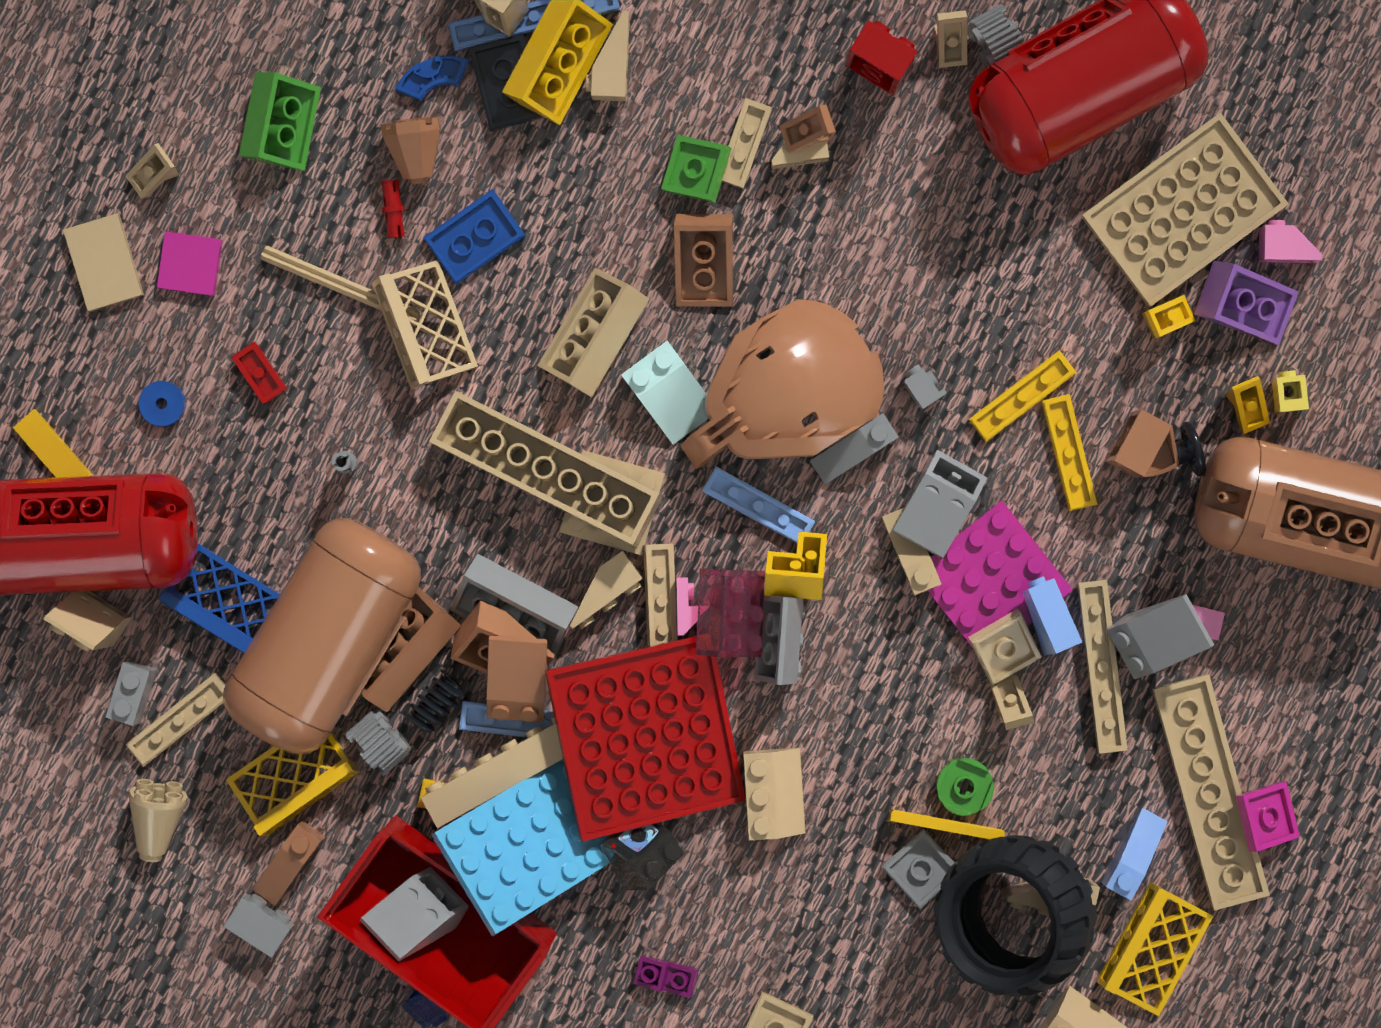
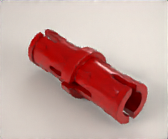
[381,180,405,239]

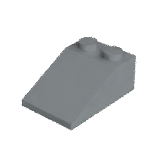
[1106,594,1214,679]

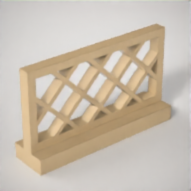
[372,260,478,390]

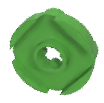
[936,758,994,816]

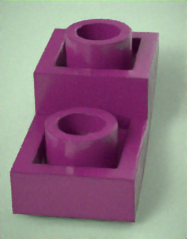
[633,956,699,998]

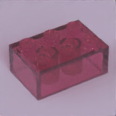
[696,568,765,657]

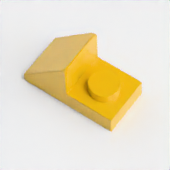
[1142,295,1196,339]
[1225,376,1270,434]

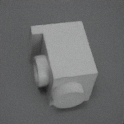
[902,364,947,410]

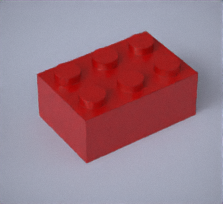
[845,20,918,96]

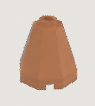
[381,116,442,184]

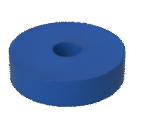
[139,381,186,427]

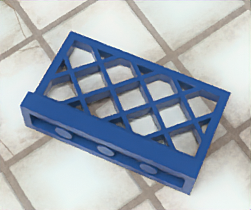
[158,544,280,653]

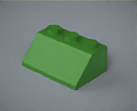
[239,72,321,171]

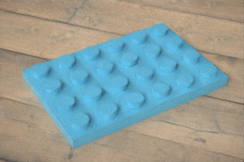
[431,759,631,936]

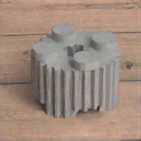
[967,4,1024,68]
[346,708,412,776]

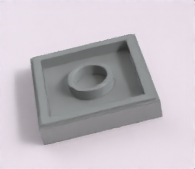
[881,828,955,909]

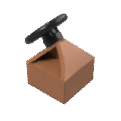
[1105,409,1206,478]

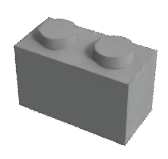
[106,661,157,726]
[223,894,295,958]

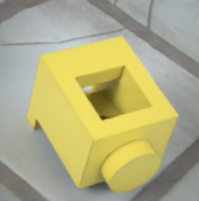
[1271,370,1309,413]

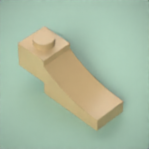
[882,508,942,596]

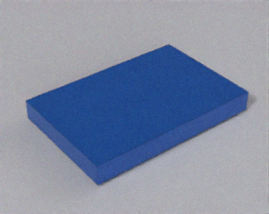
[423,189,526,285]

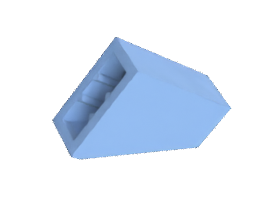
[1022,576,1082,656]

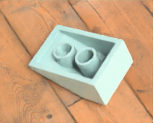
[621,341,709,445]

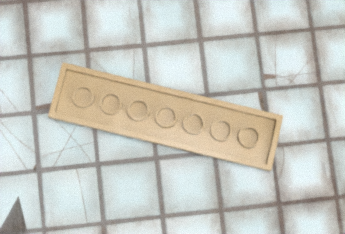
[1152,674,1270,911]

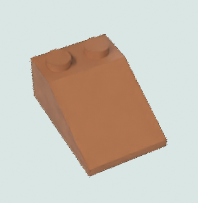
[674,214,733,307]
[451,601,554,674]
[487,635,548,722]

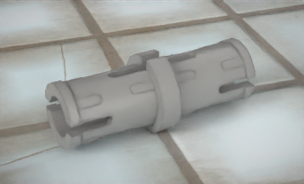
[332,451,358,474]

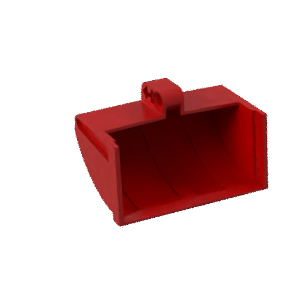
[317,815,557,1028]

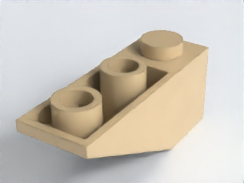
[570,551,643,629]

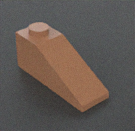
[252,820,326,906]

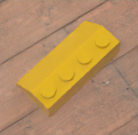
[502,0,613,125]

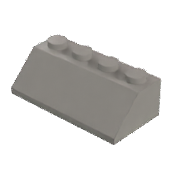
[450,554,578,654]

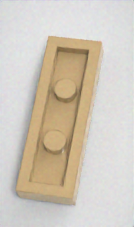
[722,98,772,189]

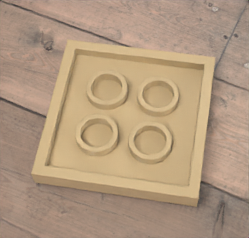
[560,450,665,555]

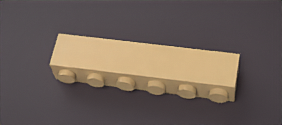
[421,717,563,828]

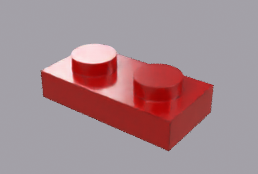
[231,341,288,405]

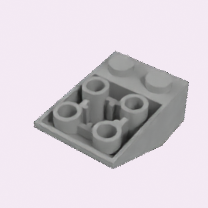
[892,450,987,559]
[360,866,469,962]

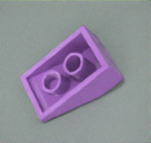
[1194,261,1299,345]

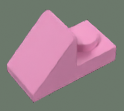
[676,577,712,635]

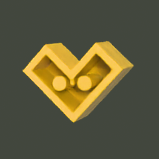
[764,532,827,600]

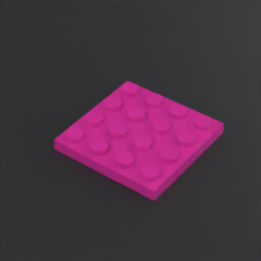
[928,500,1073,648]

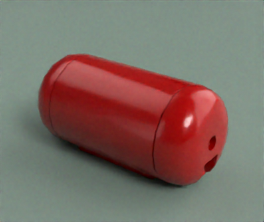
[968,0,1209,175]
[0,473,198,595]

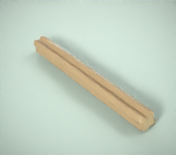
[261,246,421,322]

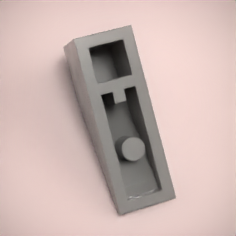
[810,413,898,484]

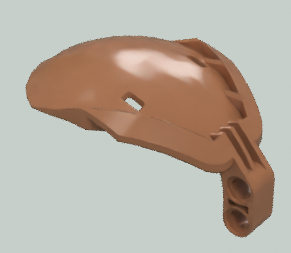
[680,299,884,469]

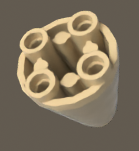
[129,779,188,862]

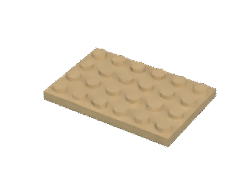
[1081,112,1288,307]

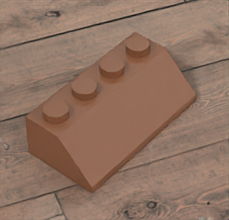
[361,586,461,712]

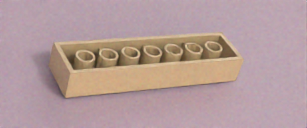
[429,391,662,548]

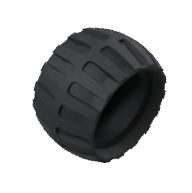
[934,835,1097,997]

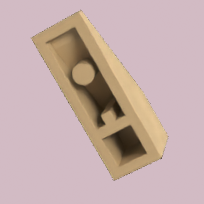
[586,11,630,102]

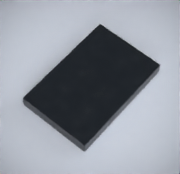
[469,34,544,132]

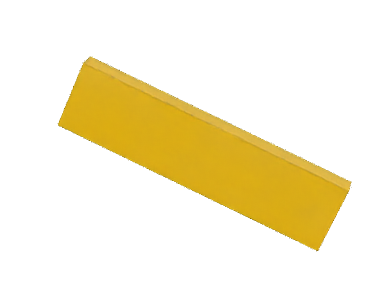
[968,350,1077,442]
[1041,394,1097,511]
[888,809,1005,839]

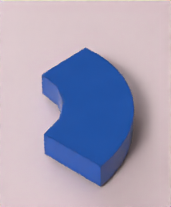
[395,55,470,102]

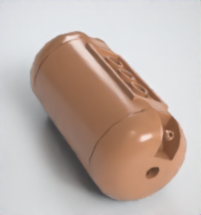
[1194,437,1381,589]
[223,518,421,754]

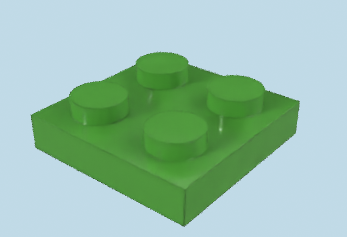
[661,135,732,203]

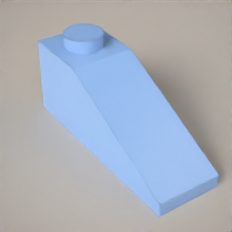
[1101,808,1168,900]

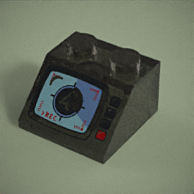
[599,823,684,890]

